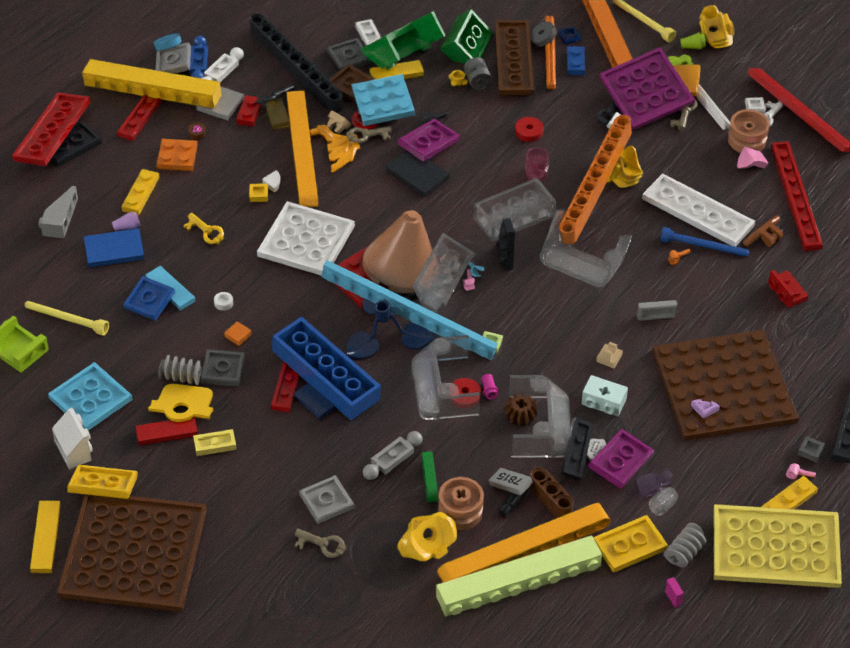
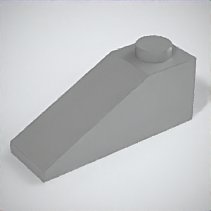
[39,186,78,238]

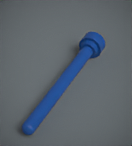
[660,227,749,256]

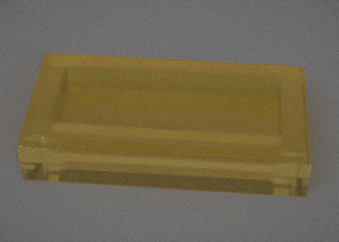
[265,98,290,129]

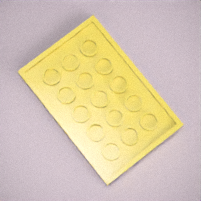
[713,504,842,588]

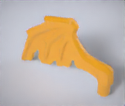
[309,125,360,173]

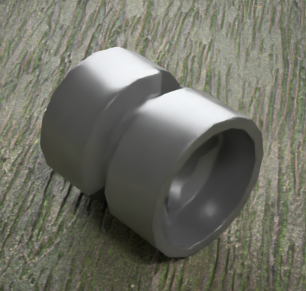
[464,57,492,90]

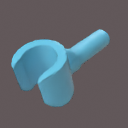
[465,259,484,277]

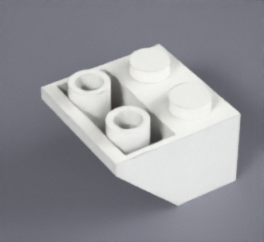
[52,408,93,469]

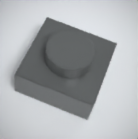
[798,436,825,462]

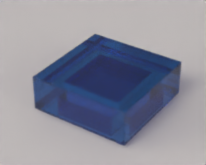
[558,26,581,45]

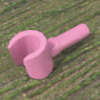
[463,269,475,291]
[786,463,816,479]

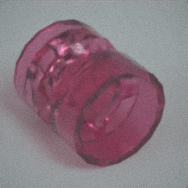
[525,147,549,182]

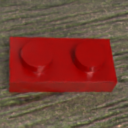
[236,95,262,127]

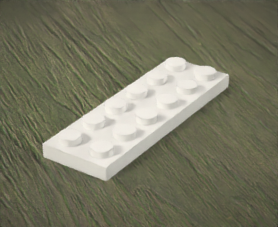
[642,173,755,247]

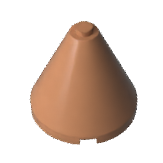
[363,210,438,293]

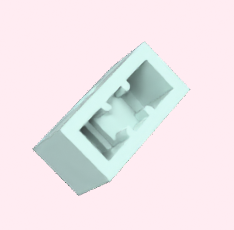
[582,375,628,417]

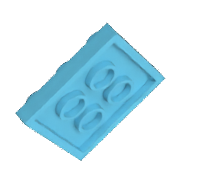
[352,74,415,126]
[48,362,132,430]

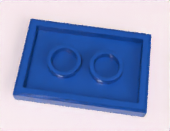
[84,228,144,268]

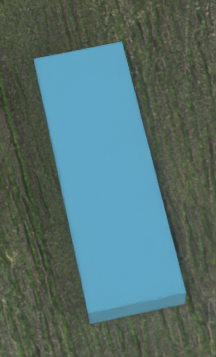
[145,266,196,311]

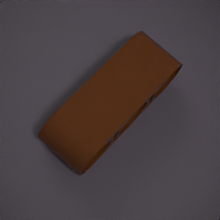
[530,467,574,518]

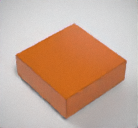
[224,322,252,346]

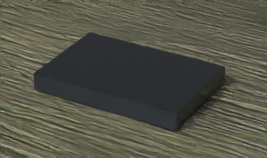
[50,120,102,167]
[386,150,450,197]

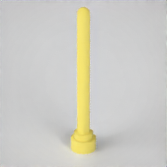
[612,0,677,43]
[24,301,109,336]

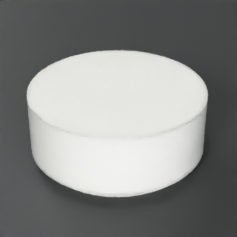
[214,292,233,311]

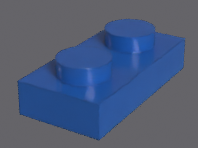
[567,46,585,75]

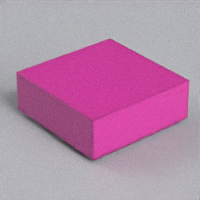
[665,577,684,608]

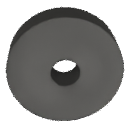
[530,21,557,47]

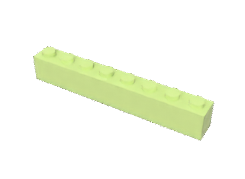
[436,535,602,617]

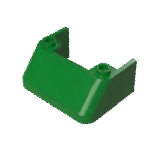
[360,11,446,70]

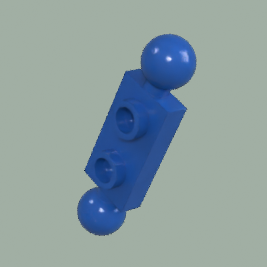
[189,36,208,78]

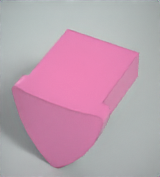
[737,147,768,169]

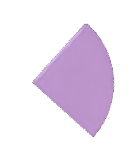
[691,399,720,419]

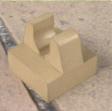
[327,111,351,134]
[597,342,623,368]

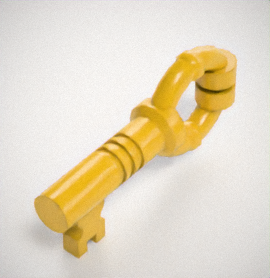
[184,213,224,245]

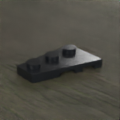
[496,218,515,271]

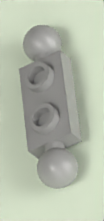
[363,431,422,480]

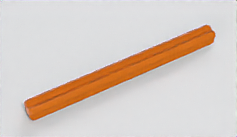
[545,16,556,90]

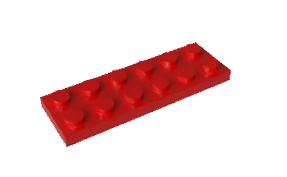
[12,92,90,166]

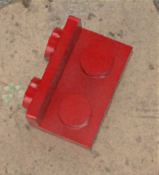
[768,270,809,308]

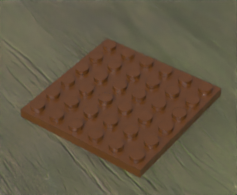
[652,329,799,441]
[57,494,207,612]

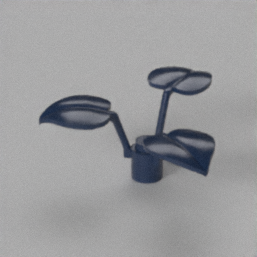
[346,298,436,359]

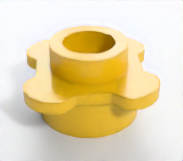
[449,70,468,86]

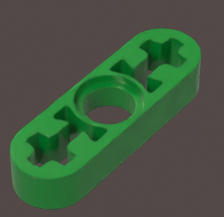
[422,451,438,503]

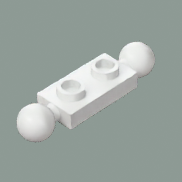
[201,47,244,82]

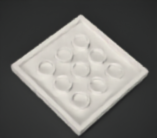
[257,201,355,275]

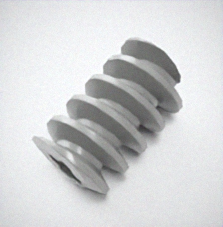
[158,355,202,385]
[664,523,706,568]

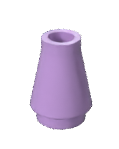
[112,212,141,232]

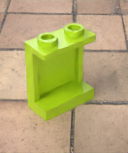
[0,316,49,373]

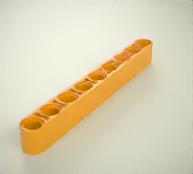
[287,90,318,207]
[437,503,611,583]

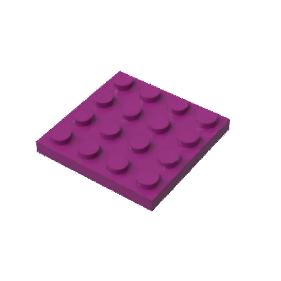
[599,47,695,130]

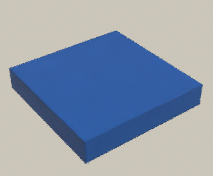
[123,276,175,321]

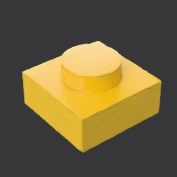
[249,184,268,202]

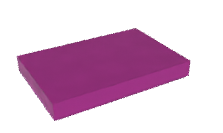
[398,119,460,162]
[588,429,654,489]

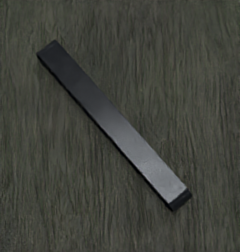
[250,13,342,113]

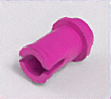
[481,374,499,400]

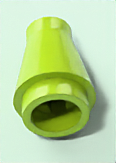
[680,32,706,49]

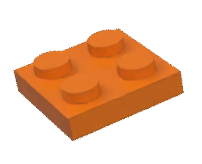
[157,139,198,171]

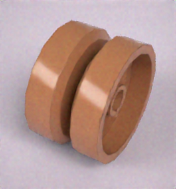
[728,109,770,153]
[438,477,484,530]

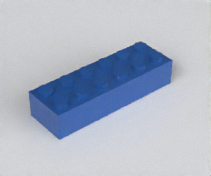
[272,316,381,420]

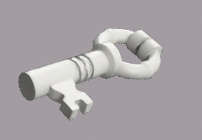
[764,101,784,127]

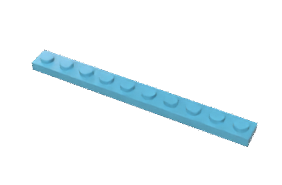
[321,260,498,360]

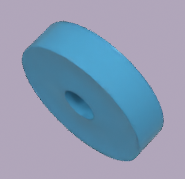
[154,34,182,50]

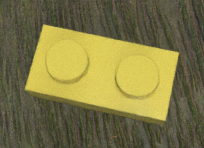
[193,429,237,456]

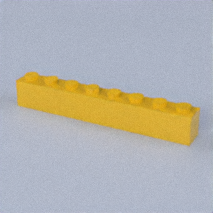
[82,59,222,109]

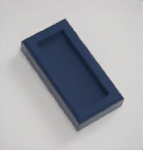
[294,383,335,420]

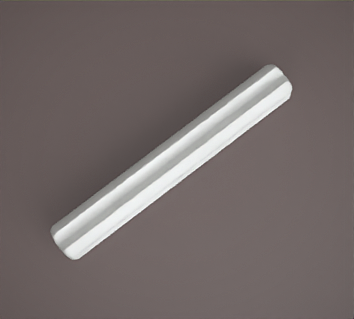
[696,84,730,130]

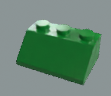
[441,9,493,64]

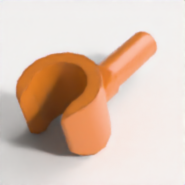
[668,249,691,265]

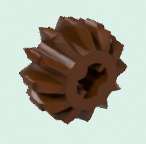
[504,393,538,426]

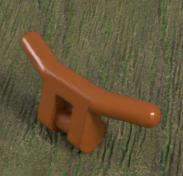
[743,215,784,247]

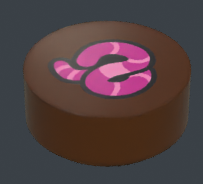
[188,123,206,140]

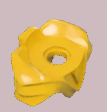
[699,5,734,49]
[607,146,644,188]
[397,512,457,561]

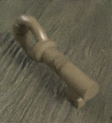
[670,100,698,131]
[347,126,392,143]
[295,529,346,558]

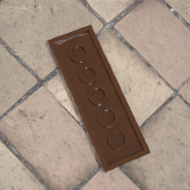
[495,20,534,95]

